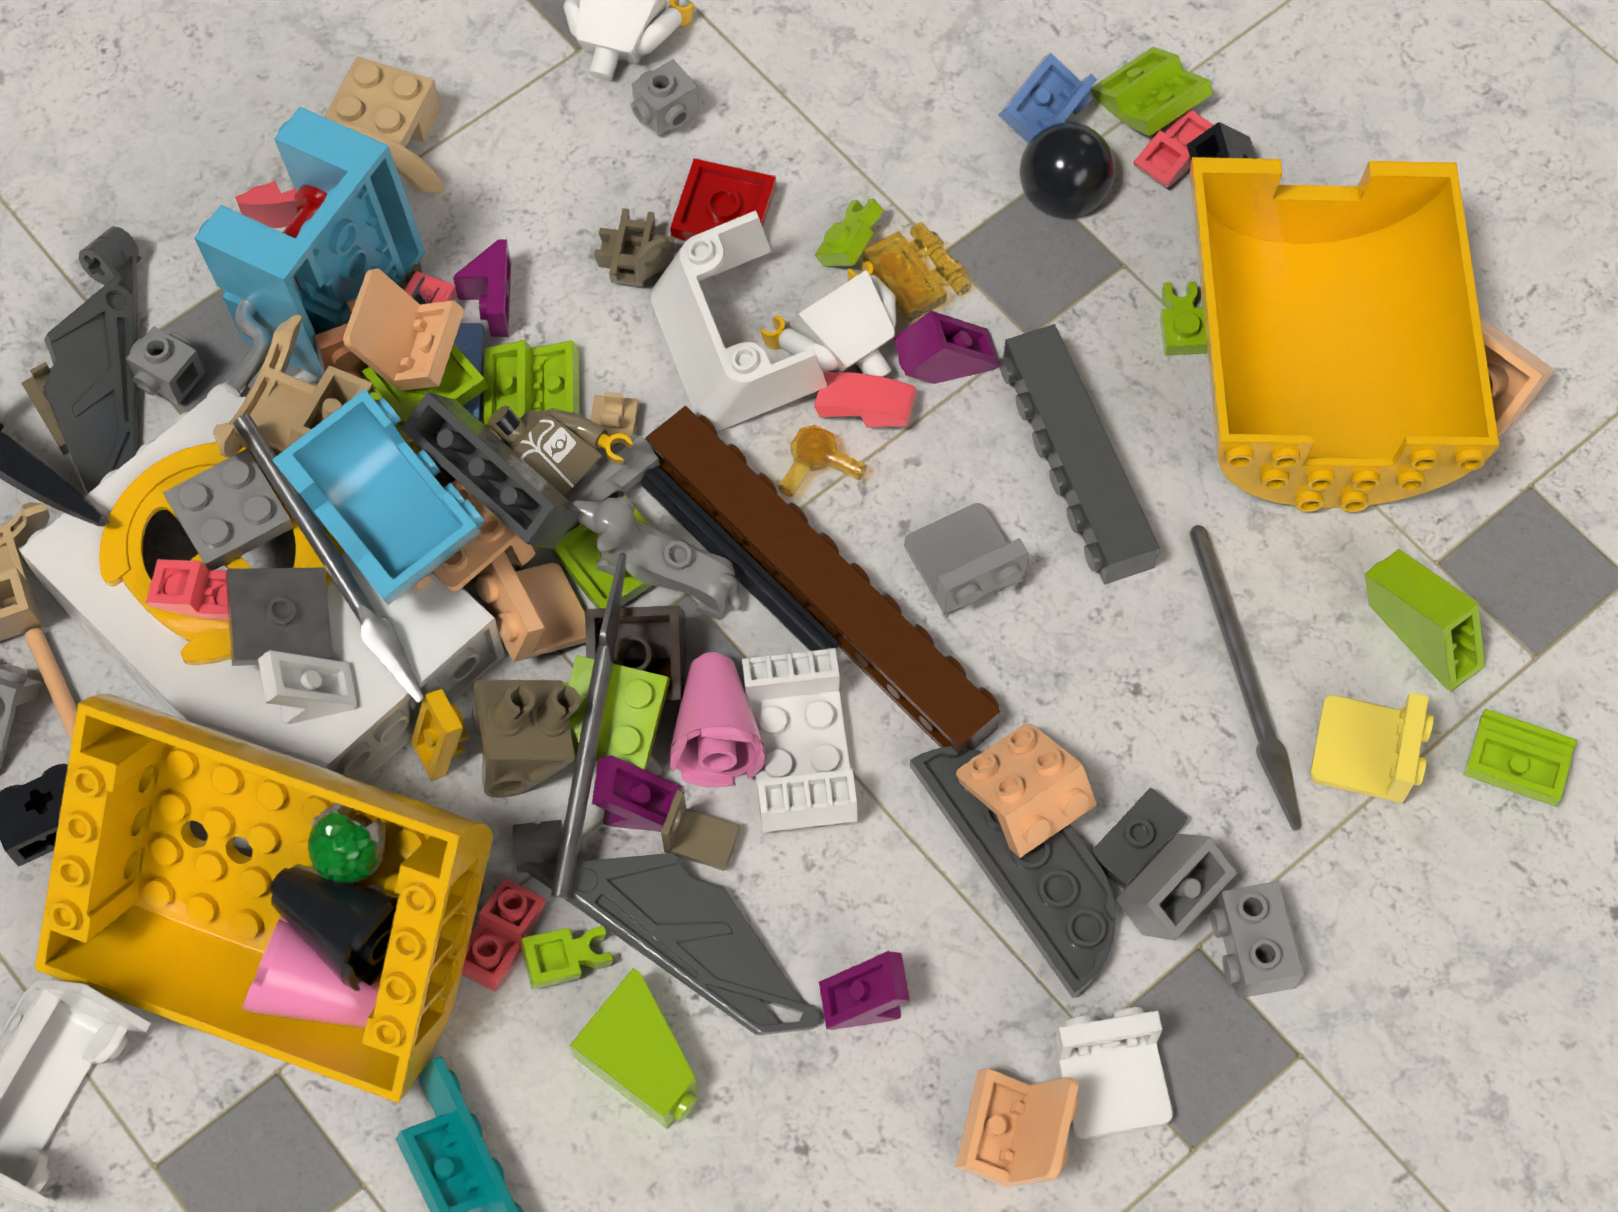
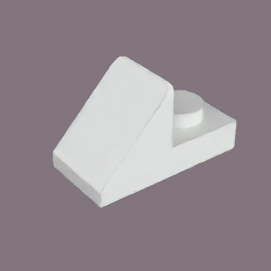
[258,650,357,724]

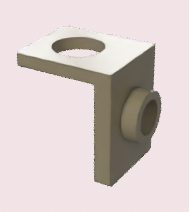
[661,790,740,871]

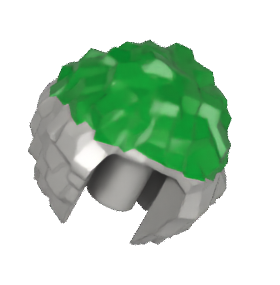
[308,802,386,883]

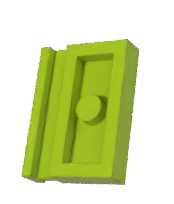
[1463,708,1577,807]

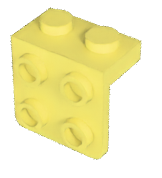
[1310,692,1434,803]

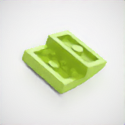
[1090,47,1213,136]
[484,340,580,430]

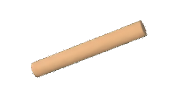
[24,628,77,744]

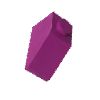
[894,310,999,384]

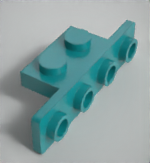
[395,1056,524,1212]

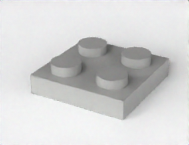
[163,448,294,570]

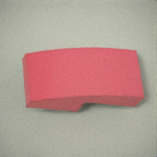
[235,181,298,228]
[814,372,917,427]
[461,878,546,992]

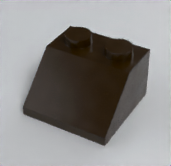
[585,605,686,701]

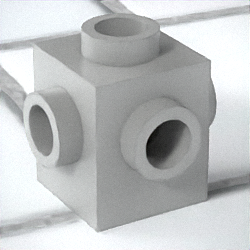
[631,59,700,136]
[126,326,206,405]

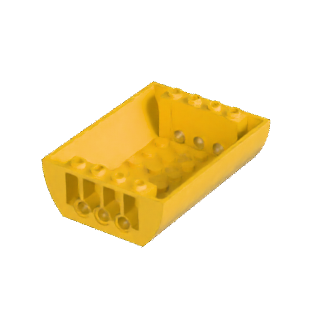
[35,694,493,1103]

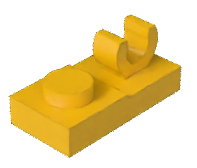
[410,689,469,781]

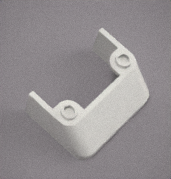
[650,211,828,431]
[0,979,151,1209]

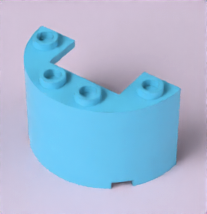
[272,389,485,605]

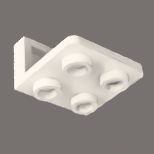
[1054,1007,1173,1139]

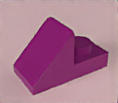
[453,239,512,337]
[592,755,682,832]
[819,951,910,1030]

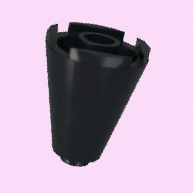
[270,864,399,991]

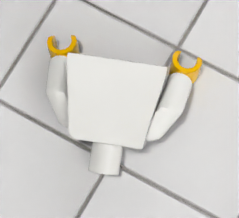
[563,0,694,80]
[760,261,897,377]

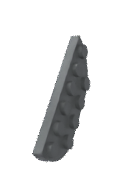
[910,746,1116,998]

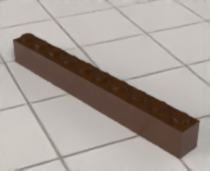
[645,405,1000,755]

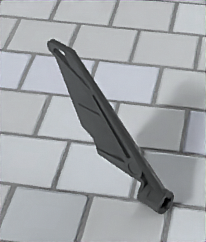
[43,226,141,495]
[513,820,820,1035]

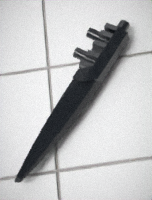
[0,423,110,526]

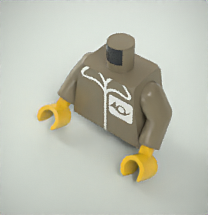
[488,406,633,548]

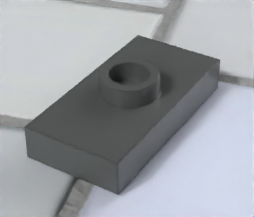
[1091,787,1188,889]

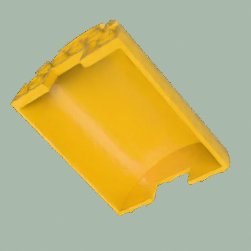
[1190,157,1499,512]

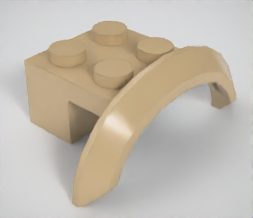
[324,56,444,194]
[213,315,372,458]
[0,502,50,641]

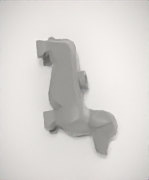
[573,497,741,620]

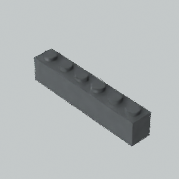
[999,324,1160,585]

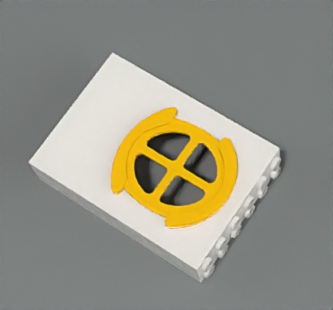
[19,381,505,782]

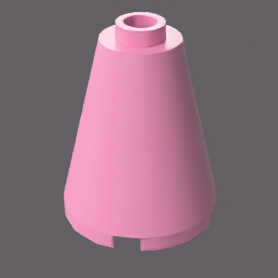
[669,652,765,787]
[242,916,381,1028]

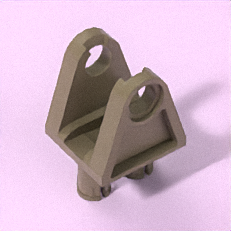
[472,679,580,798]

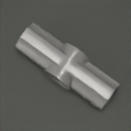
[565,434,660,533]

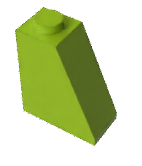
[1364,549,1485,692]
[570,968,698,1129]

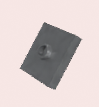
[226,568,333,666]

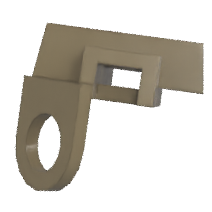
[594,208,675,287]

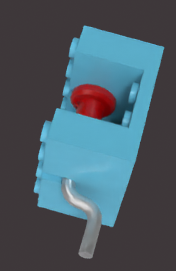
[194,107,426,396]

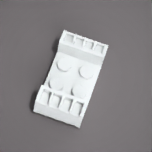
[742,648,858,833]

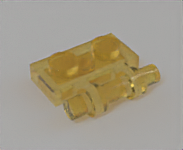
[863,222,972,322]

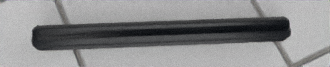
[641,466,839,651]

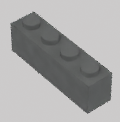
[401,392,581,549]

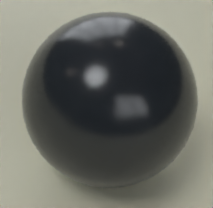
[1019,122,1116,219]

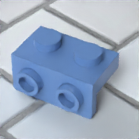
[998,52,1097,143]

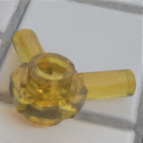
[778,425,867,497]

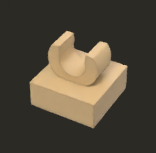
[590,392,640,445]

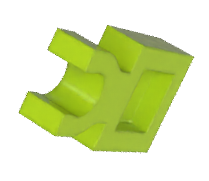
[815,199,884,267]
[1160,281,1207,356]
[520,926,613,990]

